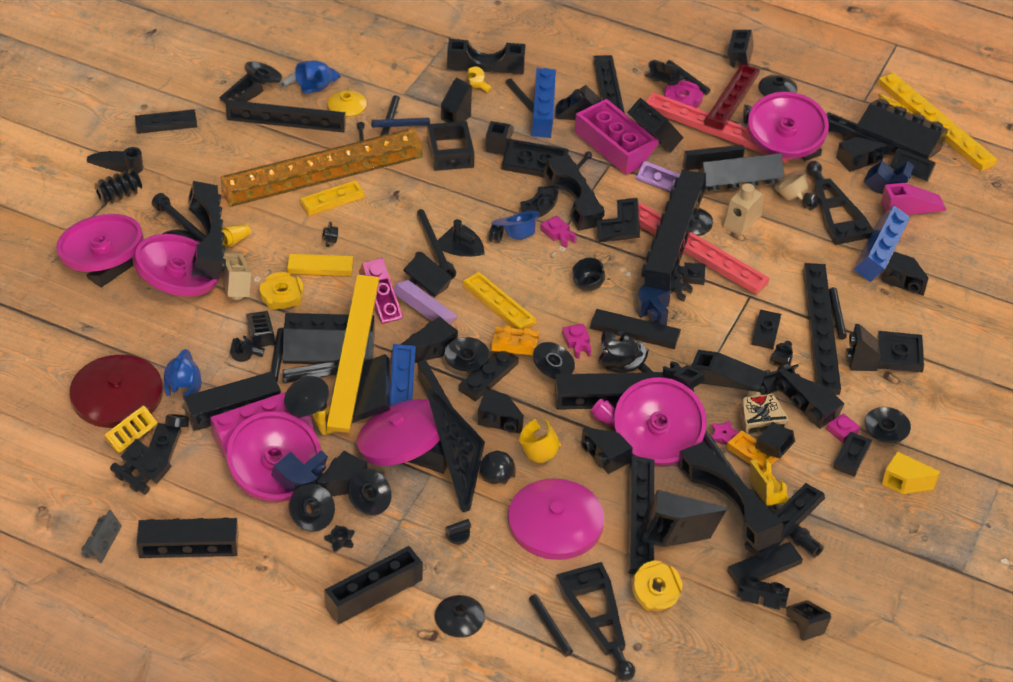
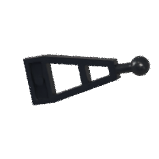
[806,161,873,245]
[556,562,636,681]

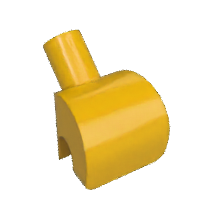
[467,67,492,93]

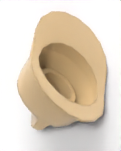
[774,170,808,201]

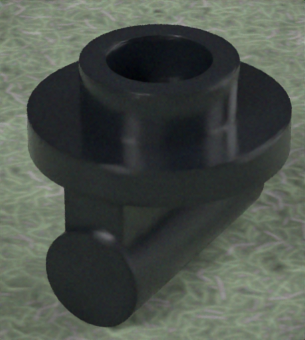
[445,519,471,544]

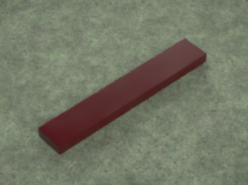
[704,64,760,131]

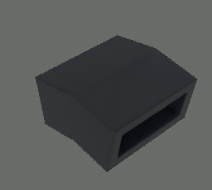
[756,422,795,459]

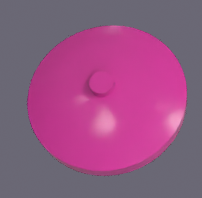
[748,92,829,159]
[56,214,144,272]
[134,234,221,296]
[614,378,707,466]
[357,399,440,466]
[226,411,321,502]
[508,479,604,560]

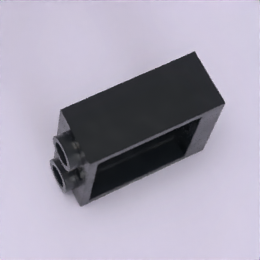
[627,98,684,153]
[427,121,475,171]

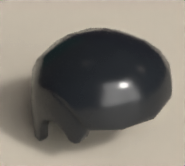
[572,257,605,291]
[480,450,516,484]

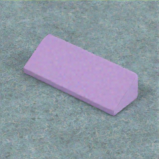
[636,161,680,192]
[394,280,458,324]

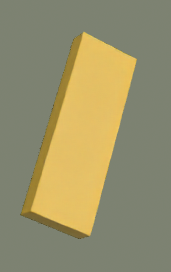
[300,180,365,216]
[287,254,354,276]

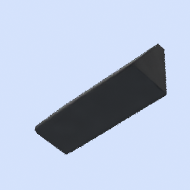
[403,252,452,297]
[86,257,134,287]

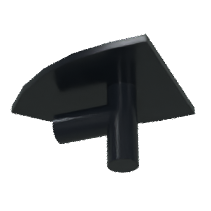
[438,219,485,257]

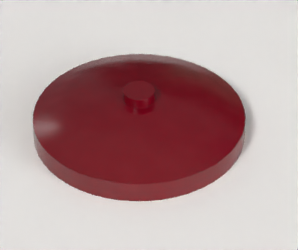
[70,355,163,428]

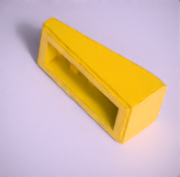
[104,406,158,454]

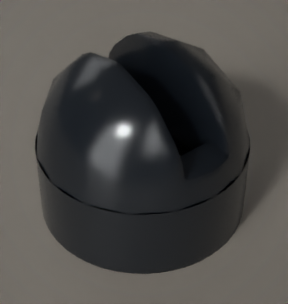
[802,193,820,210]

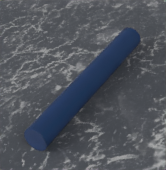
[371,118,430,128]

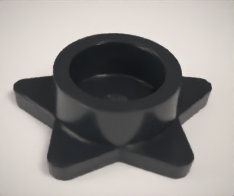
[324,525,355,552]

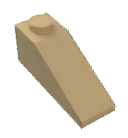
[222,253,251,300]

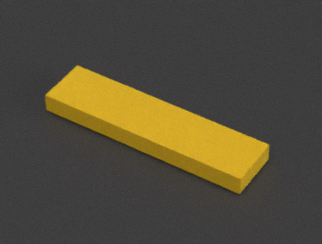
[463,272,536,329]

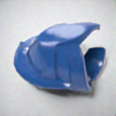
[295,60,341,94]
[164,349,202,399]

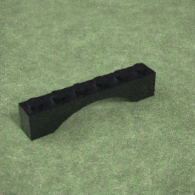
[188,181,226,279]
[679,442,783,551]

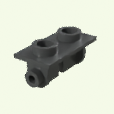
[82,510,122,563]

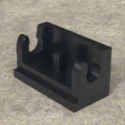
[727,30,754,68]

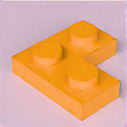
[727,430,792,471]

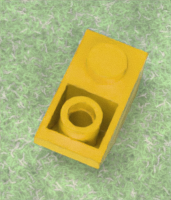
[882,452,940,494]

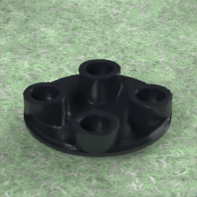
[284,376,329,418]

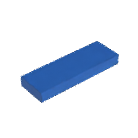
[390,344,416,406]

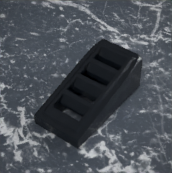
[219,73,263,104]
[246,311,275,347]

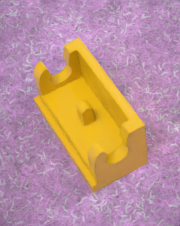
[750,459,789,506]

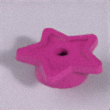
[711,421,739,444]

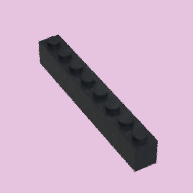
[641,170,706,290]

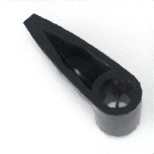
[87,147,144,174]

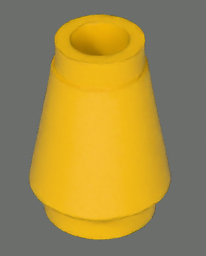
[221,224,251,247]

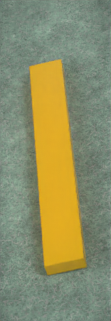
[327,275,379,433]

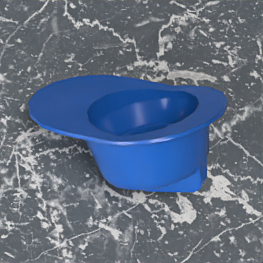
[491,211,539,240]

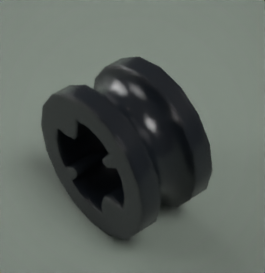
[489,225,504,244]

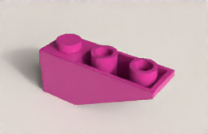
[881,183,946,215]
[359,258,403,324]

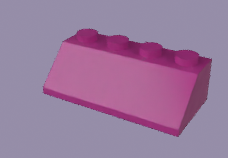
[575,99,659,175]
[210,392,316,463]

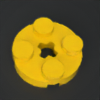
[260,272,304,310]
[632,561,682,611]

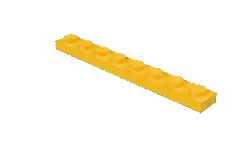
[878,72,998,172]

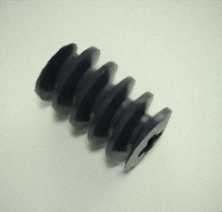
[95,168,142,206]

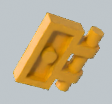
[491,325,540,356]

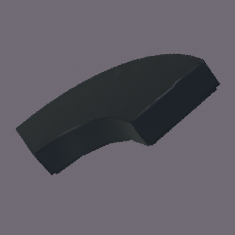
[520,186,559,219]

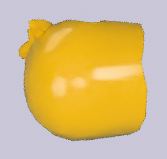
[518,419,561,463]

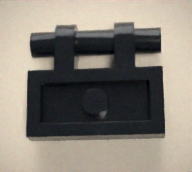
[110,439,172,495]

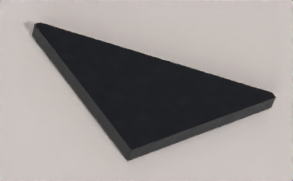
[426,387,485,513]

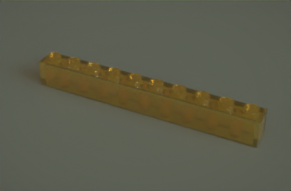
[221,128,423,207]

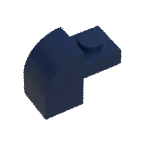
[864,160,914,194]
[637,285,671,326]
[271,450,328,492]

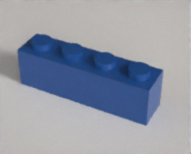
[531,68,556,138]
[854,205,910,282]

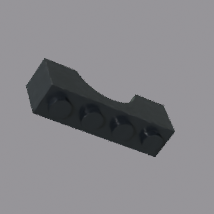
[447,39,526,74]
[543,155,605,231]

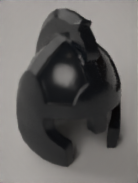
[598,330,649,372]

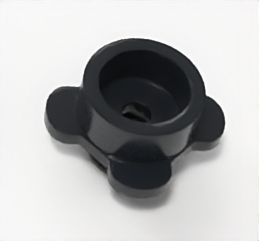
[322,221,338,247]

